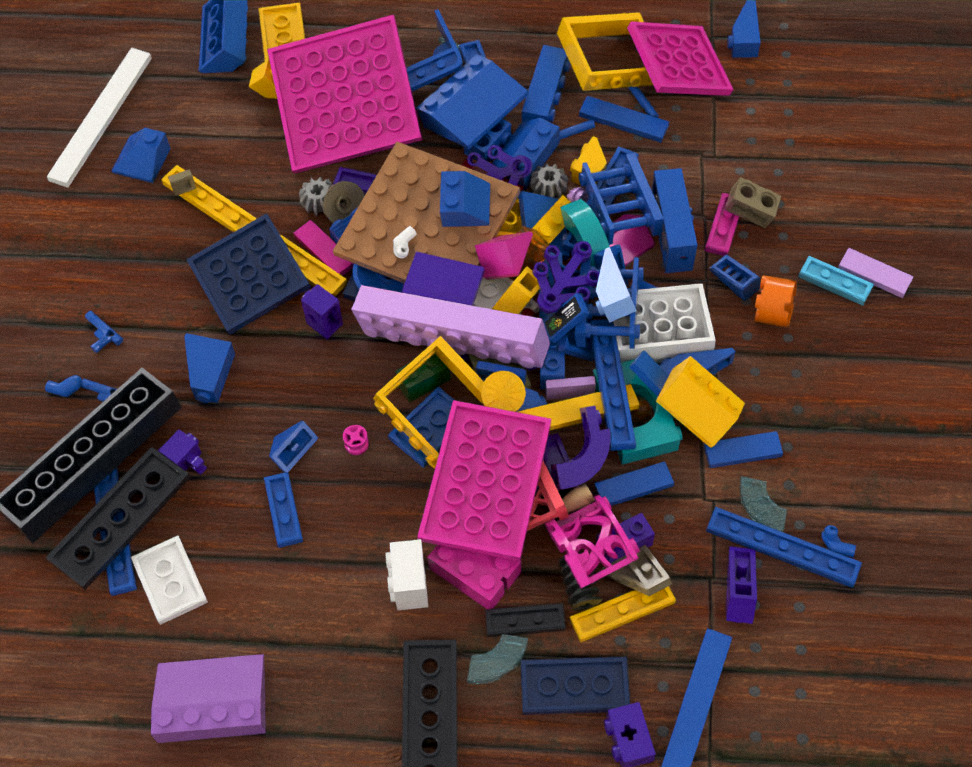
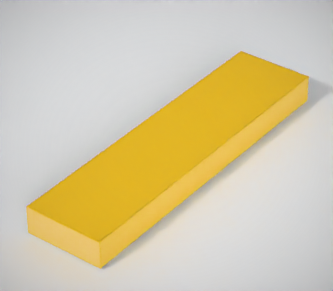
[570,586,676,642]

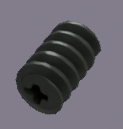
[559,551,602,611]

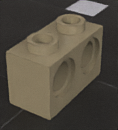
[724,177,781,228]

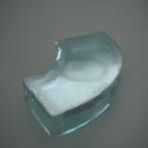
[740,476,787,532]
[467,634,528,684]

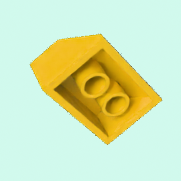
[656,356,745,448]

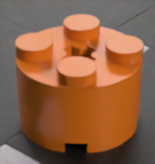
[755,275,797,327]

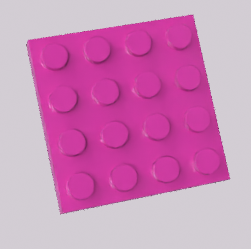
[627,22,734,96]

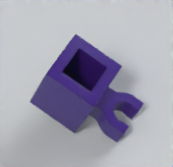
[158,429,207,475]

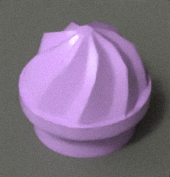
[567,187,589,202]

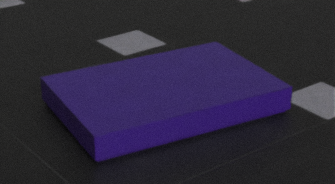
[401,252,485,306]

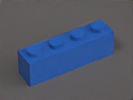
[522,45,571,122]

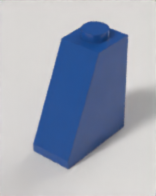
[184,333,235,403]

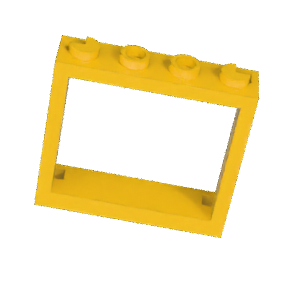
[557,13,653,91]
[373,336,484,469]

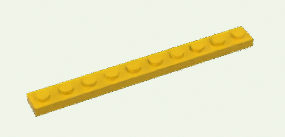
[161,165,347,297]

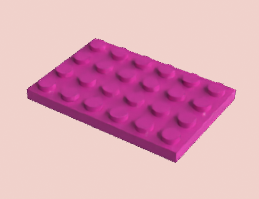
[417,400,551,561]

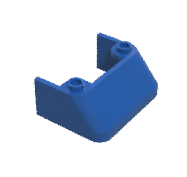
[407,9,462,91]

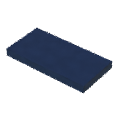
[521,657,630,715]

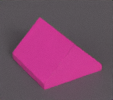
[609,214,655,266]
[475,231,533,280]

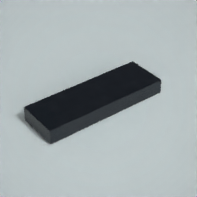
[485,603,566,637]

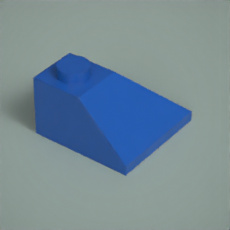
[112,128,171,183]

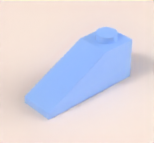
[595,247,636,323]

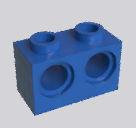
[463,119,512,162]

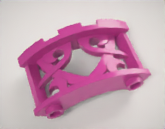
[544,495,640,589]

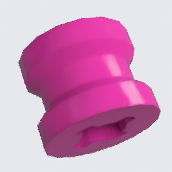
[343,425,369,455]

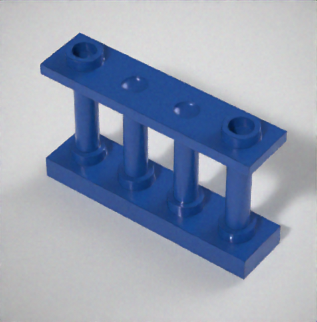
[579,153,664,245]
[575,257,644,349]

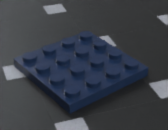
[186,213,311,335]

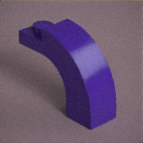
[551,405,610,490]

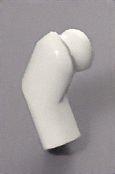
[393,226,417,258]

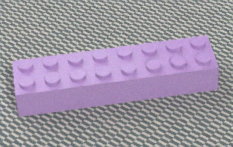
[351,285,550,368]

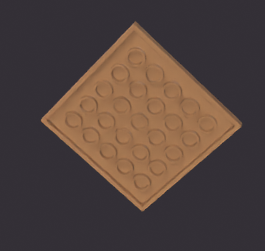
[333,142,520,283]

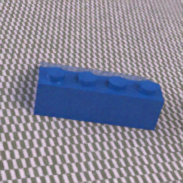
[417,54,529,149]

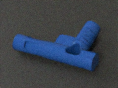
[85,311,123,353]
[80,379,117,402]

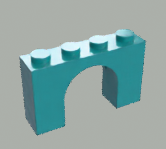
[593,359,682,465]

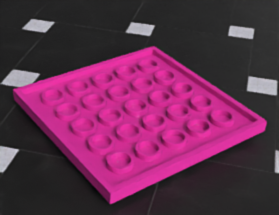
[267,15,422,174]

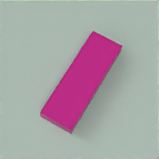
[705,193,739,256]
[293,220,354,276]

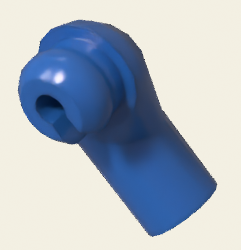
[45,375,82,397]
[822,525,856,558]

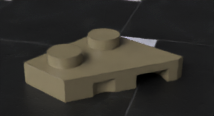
[602,545,672,596]

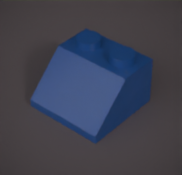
[440,171,490,227]

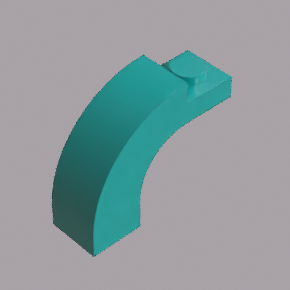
[560,199,610,266]

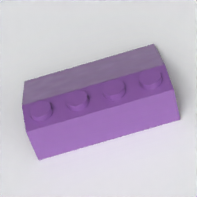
[151,654,266,743]

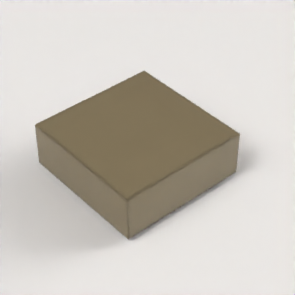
[168,169,196,196]

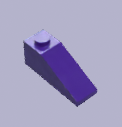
[726,546,757,624]

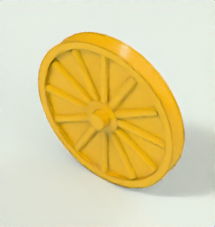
[481,371,526,412]

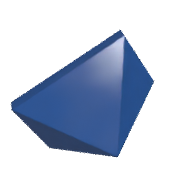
[269,421,318,473]

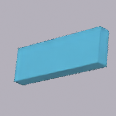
[798,256,874,306]

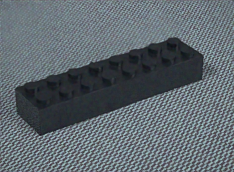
[0,368,182,544]

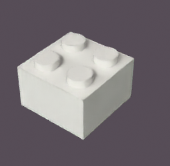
[386,540,428,610]

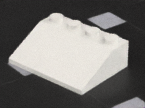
[613,283,716,363]

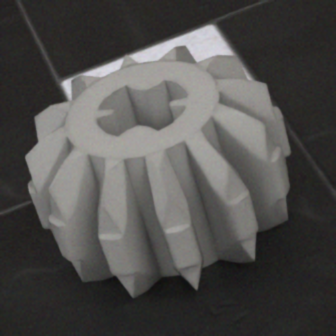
[530,163,568,199]
[299,177,332,216]

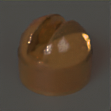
[631,397,652,418]

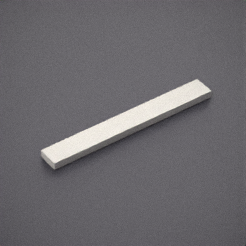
[47,48,152,187]

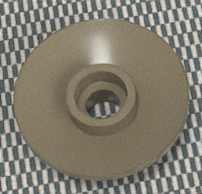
[323,181,365,223]

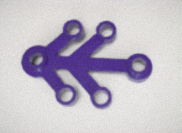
[467,145,532,186]
[532,241,600,313]

